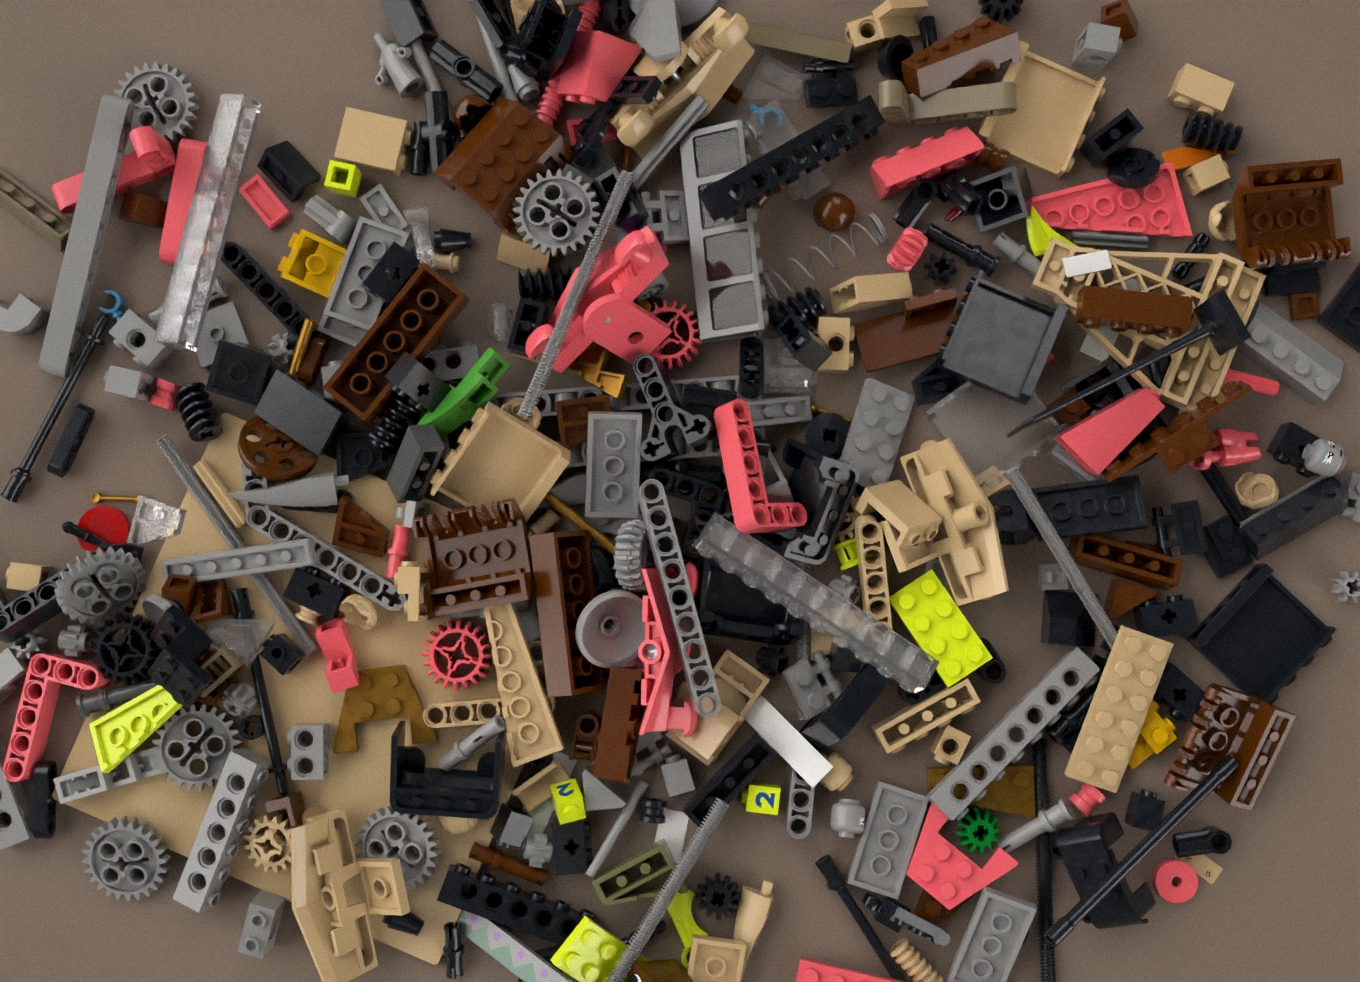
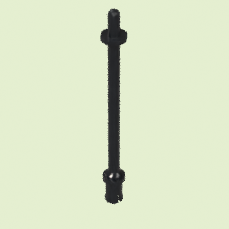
[0,314,109,503]
[230,587,289,796]
[815,854,907,982]

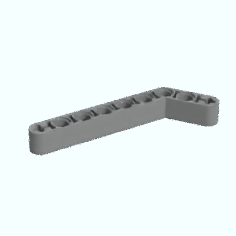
[241,455,408,611]

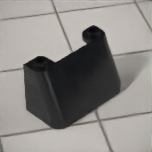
[750,438,860,565]
[690,556,808,645]

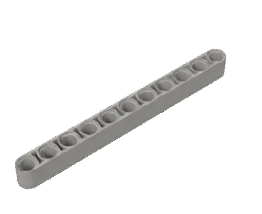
[38,93,135,378]

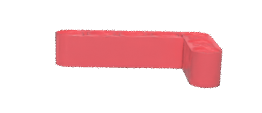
[51,126,176,214]
[714,398,808,534]
[3,653,113,782]

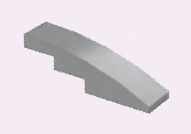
[53,746,164,804]

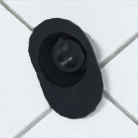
[877,35,914,94]

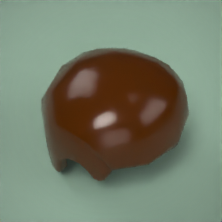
[453,95,493,132]
[813,192,855,232]

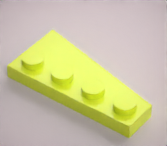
[89,685,183,773]

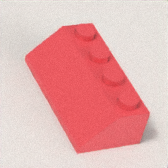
[868,126,985,200]

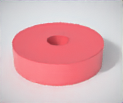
[1153,858,1198,903]

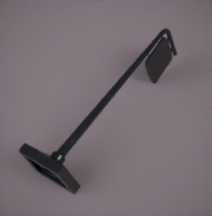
[1007,289,1251,438]

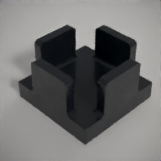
[205,339,273,406]

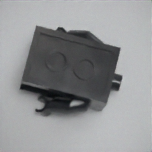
[502,0,583,82]

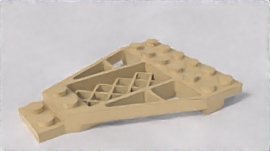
[1031,237,1266,413]

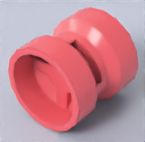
[149,378,182,411]
[1068,783,1106,818]

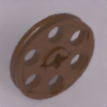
[238,415,319,481]

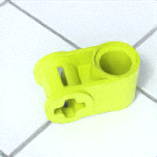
[832,532,877,571]

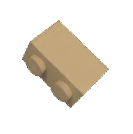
[1167,63,1235,118]

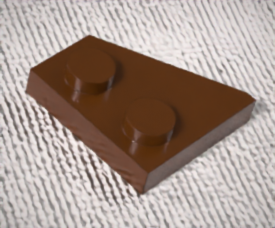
[332,495,390,558]

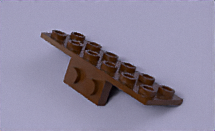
[853,285,1002,373]
[1102,380,1253,482]

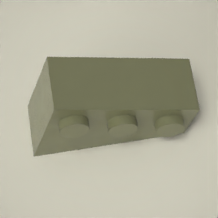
[592,838,688,906]

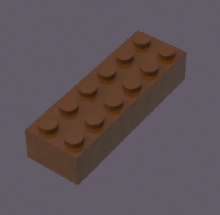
[323,262,470,424]
[529,530,607,697]

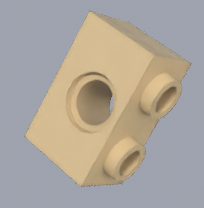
[815,317,854,373]

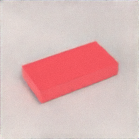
[238,173,292,231]

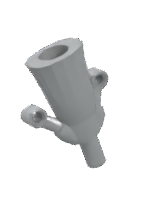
[373,32,424,98]

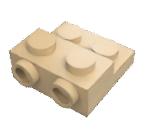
[394,561,432,621]

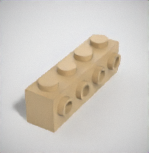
[870,677,981,754]

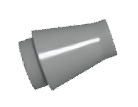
[507,64,540,102]

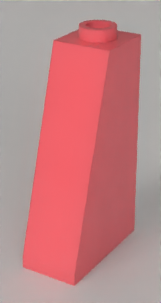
[1053,388,1165,475]

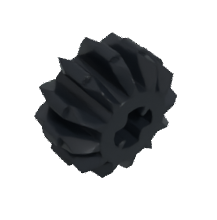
[978,0,1024,24]
[695,873,741,920]

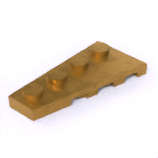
[926,765,1035,819]

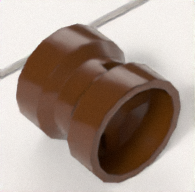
[975,141,1010,173]

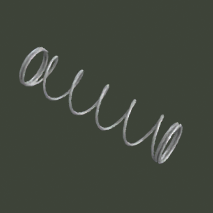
[759,213,888,303]

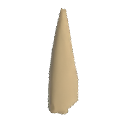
[733,879,774,982]

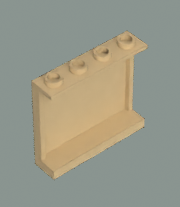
[976,40,1106,178]
[430,402,571,522]

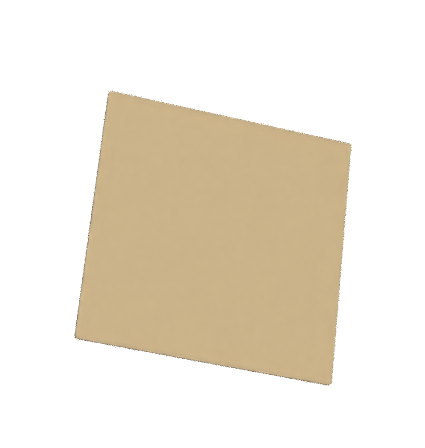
[52,413,598,965]

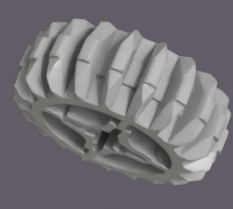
[613,519,661,592]

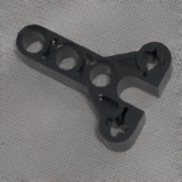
[633,353,717,463]

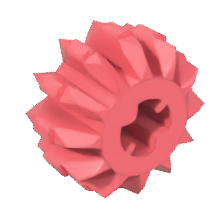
[887,227,928,272]

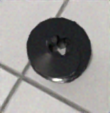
[805,413,850,458]

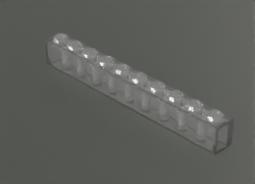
[154,94,262,352]
[693,513,940,693]

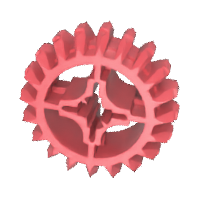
[632,300,702,370]
[422,619,493,691]

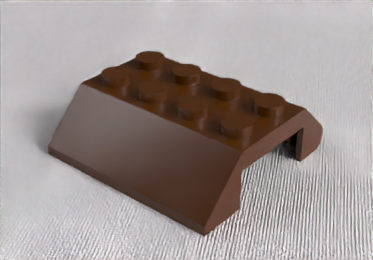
[433,97,575,234]
[1232,158,1351,268]
[412,498,533,617]
[1164,683,1296,811]

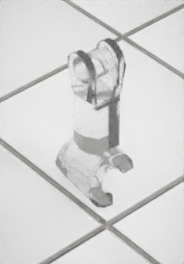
[403,203,437,270]

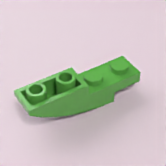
[417,347,510,437]

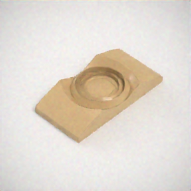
[665,649,770,766]

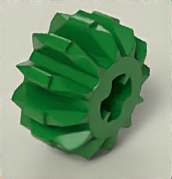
[955,808,1002,854]

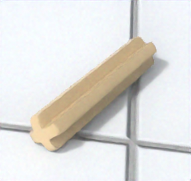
[193,460,247,528]

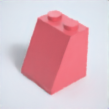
[557,31,641,105]

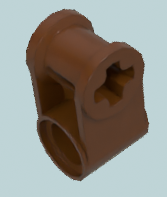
[569,710,601,763]

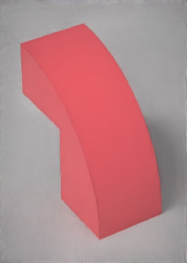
[316,616,359,693]

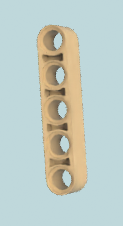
[854,514,893,644]

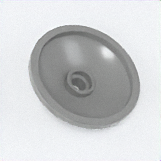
[575,590,645,668]

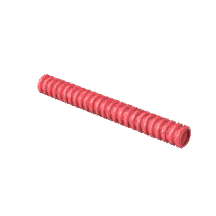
[535,0,603,129]

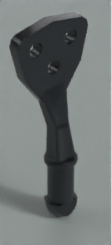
[62,521,144,562]

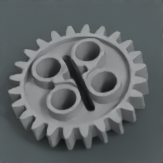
[113,62,199,143]
[513,169,601,258]
[54,547,147,624]
[151,703,242,791]
[355,805,441,892]
[82,816,171,902]

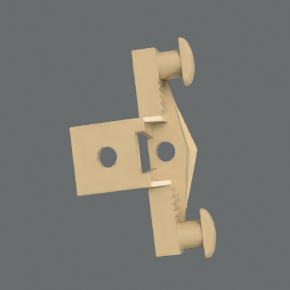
[291,806,411,982]

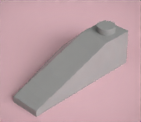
[630,0,681,62]

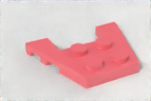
[906,802,1019,910]

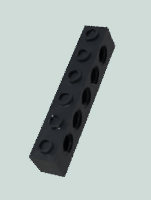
[437,863,600,946]

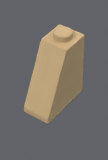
[829,272,913,314]

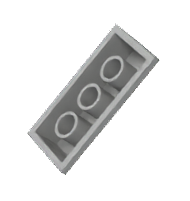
[1236,301,1344,404]

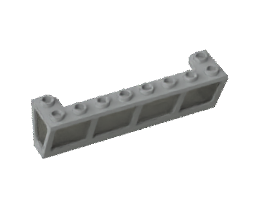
[679,120,768,343]

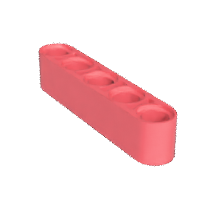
[159,138,212,266]

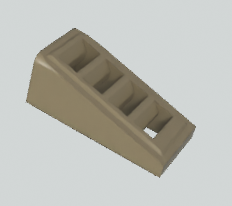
[199,645,242,698]

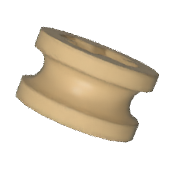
[295,605,322,625]

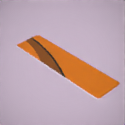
[1162,142,1235,172]

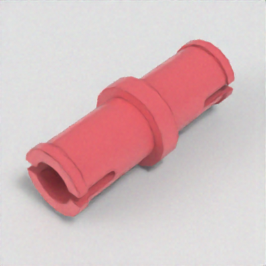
[385,525,411,579]

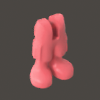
[1189,428,1262,470]

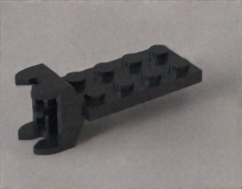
[993,475,1148,545]

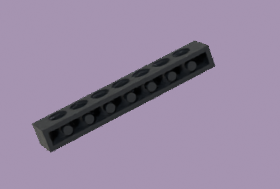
[698,95,886,222]

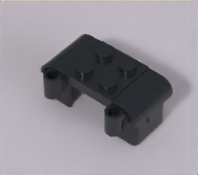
[1050,812,1156,929]

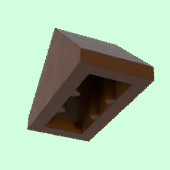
[118,193,168,230]
[195,578,234,623]
[1103,579,1157,620]

